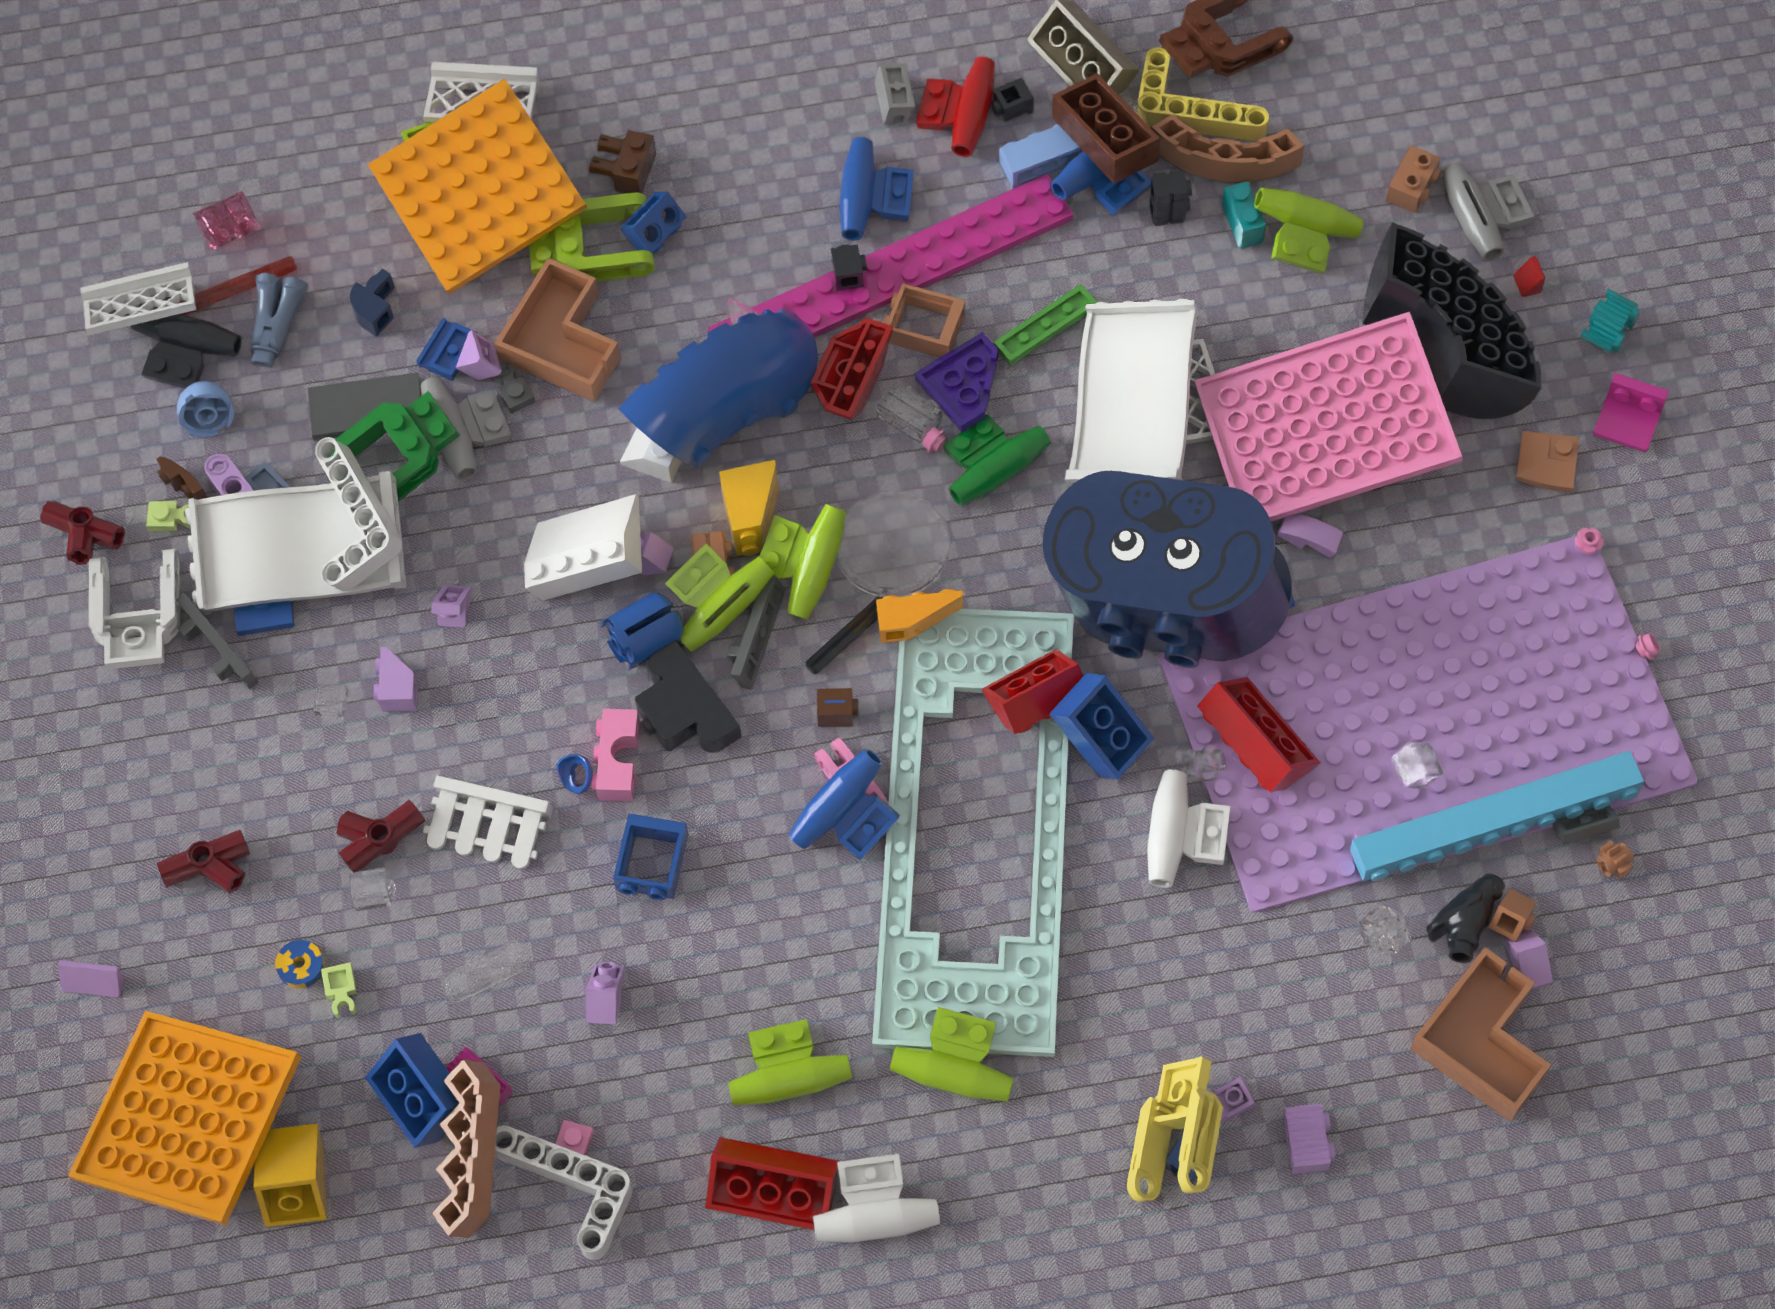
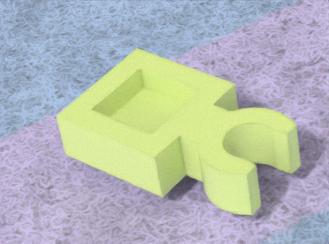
[146,501,191,532]
[321,962,357,1019]

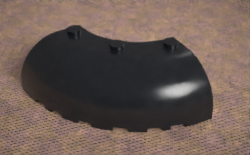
[1362,222,1541,419]

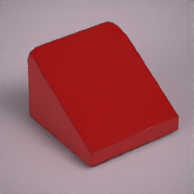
[1514,256,1545,297]

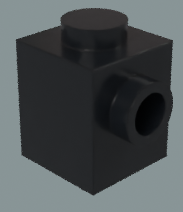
[831,244,867,291]

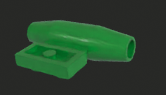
[943,415,1051,506]

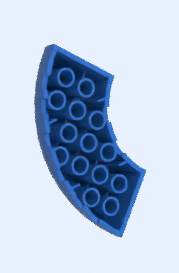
[618,309,818,467]

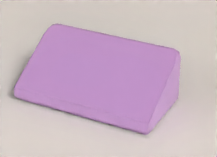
[58,960,124,998]

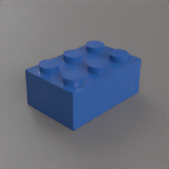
[1050,673,1155,780]
[365,1033,459,1148]

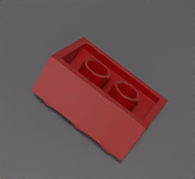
[982,649,1083,734]

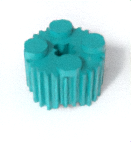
[1580,288,1641,353]

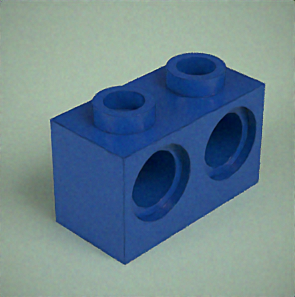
[619,192,687,253]

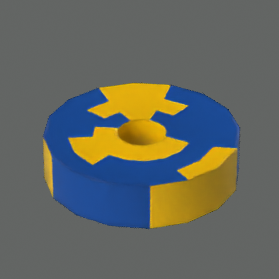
[275,940,324,989]

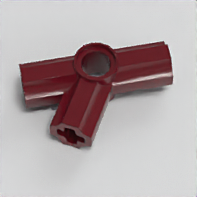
[40,501,126,565]
[336,800,426,874]
[157,829,250,894]

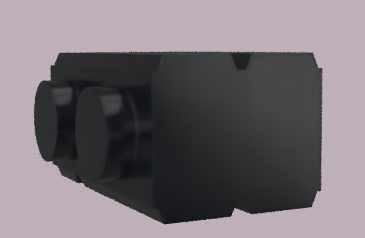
[1149,170,1192,226]

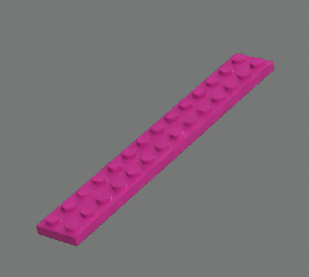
[708,174,1073,338]

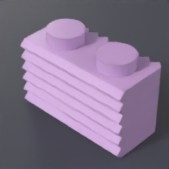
[1283,1104,1335,1174]

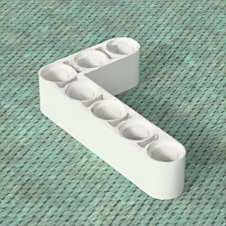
[315,437,402,591]
[495,1125,633,1260]

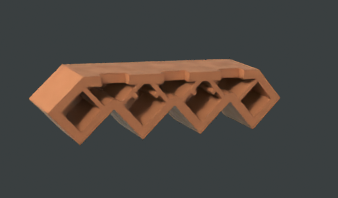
[432,1059,500,1238]

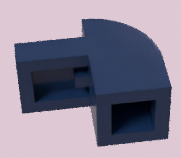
[350,268,395,337]

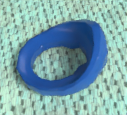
[556,754,593,794]

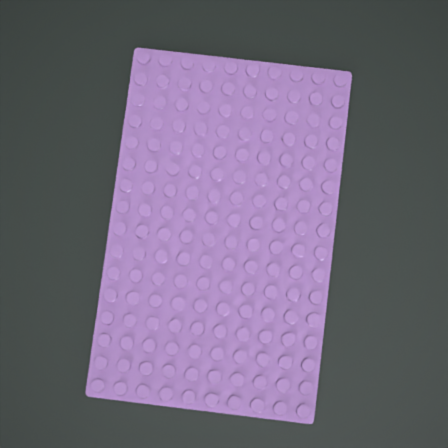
[1159,536,1698,913]

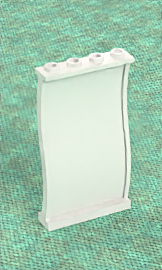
[1065,299,1200,487]
[185,471,407,615]

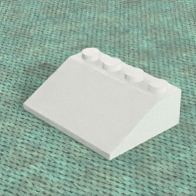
[524,494,642,601]

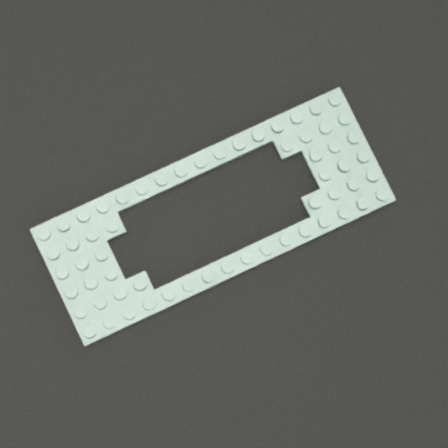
[872,609,1074,1057]

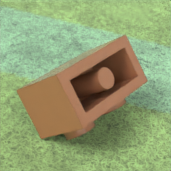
[1386,145,1442,213]

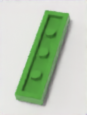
[993,284,1098,366]

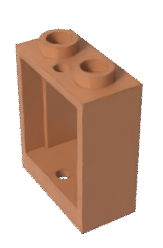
[883,283,966,358]

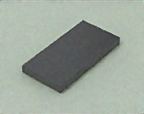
[308,372,421,440]

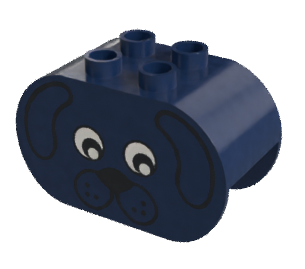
[1043,470,1292,668]

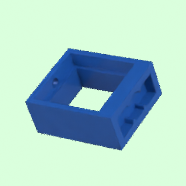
[613,813,688,900]

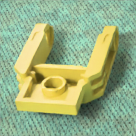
[1127,1057,1223,1202]

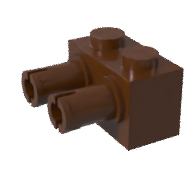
[589,130,657,194]

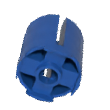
[600,592,683,671]

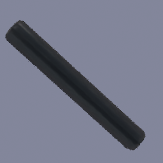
[806,591,890,674]

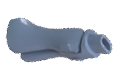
[250,273,308,367]

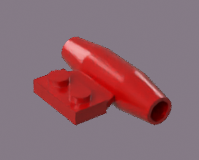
[916,56,995,157]

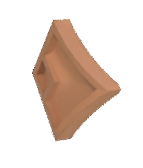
[1516,431,1579,493]

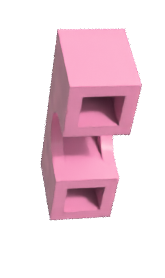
[591,709,640,802]

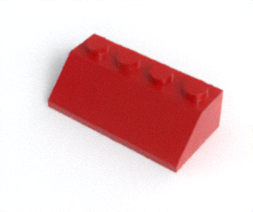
[1197,677,1321,793]
[705,1137,840,1230]

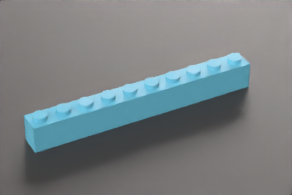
[1350,750,1644,882]

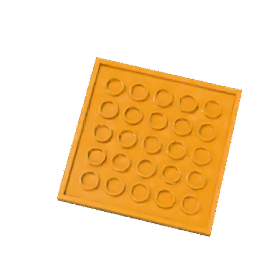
[367,79,588,295]
[68,1011,302,1226]

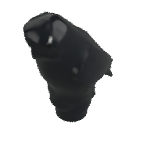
[1426,873,1505,963]

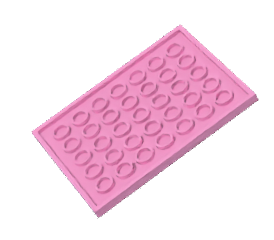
[1194,312,1463,522]

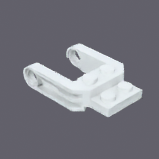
[89,549,181,670]

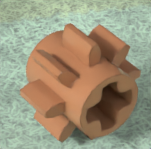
[1596,840,1634,879]

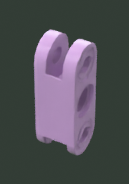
[204,454,254,496]

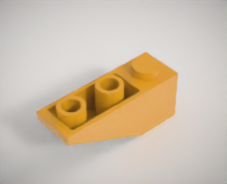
[876,589,963,643]

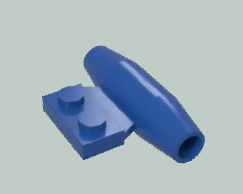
[839,137,914,241]
[1051,151,1151,216]
[789,749,900,860]

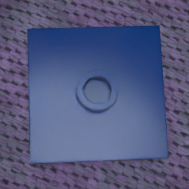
[234,601,295,636]

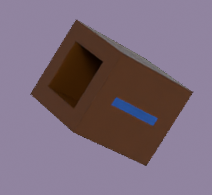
[817,688,859,727]

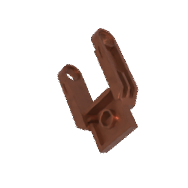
[1158,0,1294,78]

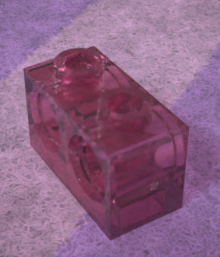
[193,191,260,251]

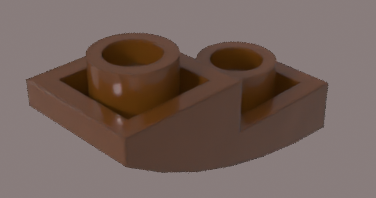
[156,456,207,500]

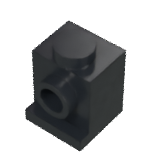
[991,77,1034,121]

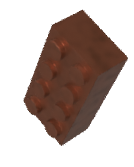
[1052,73,1160,183]

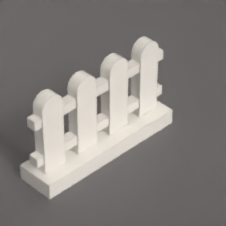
[423,775,553,870]

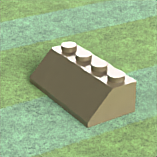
[1027,0,1140,95]

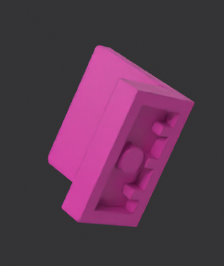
[1593,373,1669,452]

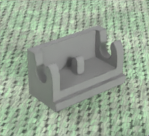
[874,63,915,125]

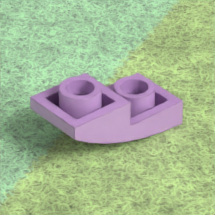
[1277,513,1343,558]
[1209,1077,1256,1123]

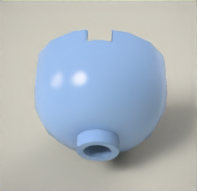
[177,381,234,438]

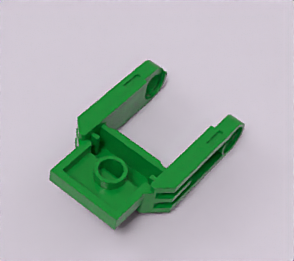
[331,391,460,502]

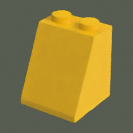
[719,460,779,556]
[253,1123,327,1227]

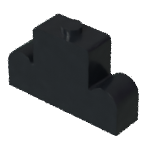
[635,640,742,753]

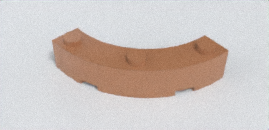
[1151,114,1304,182]

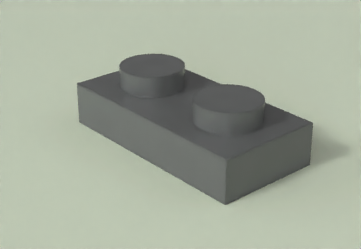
[1552,805,1620,845]

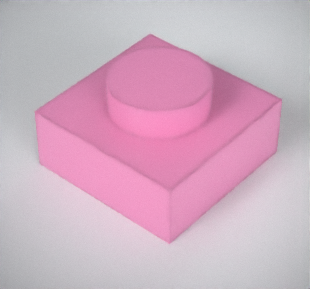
[556,1120,594,1156]

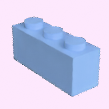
[999,124,1083,188]

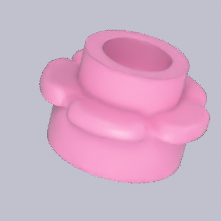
[922,427,947,453]
[1575,528,1604,555]
[1635,633,1661,660]

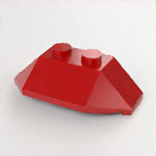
[810,318,893,420]

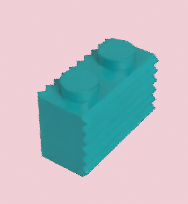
[1222,181,1266,249]

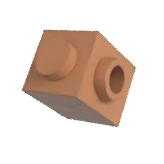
[1489,888,1537,942]

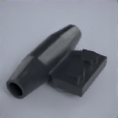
[131,314,242,389]

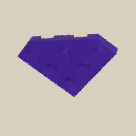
[914,332,999,433]

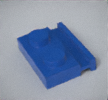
[416,318,478,381]

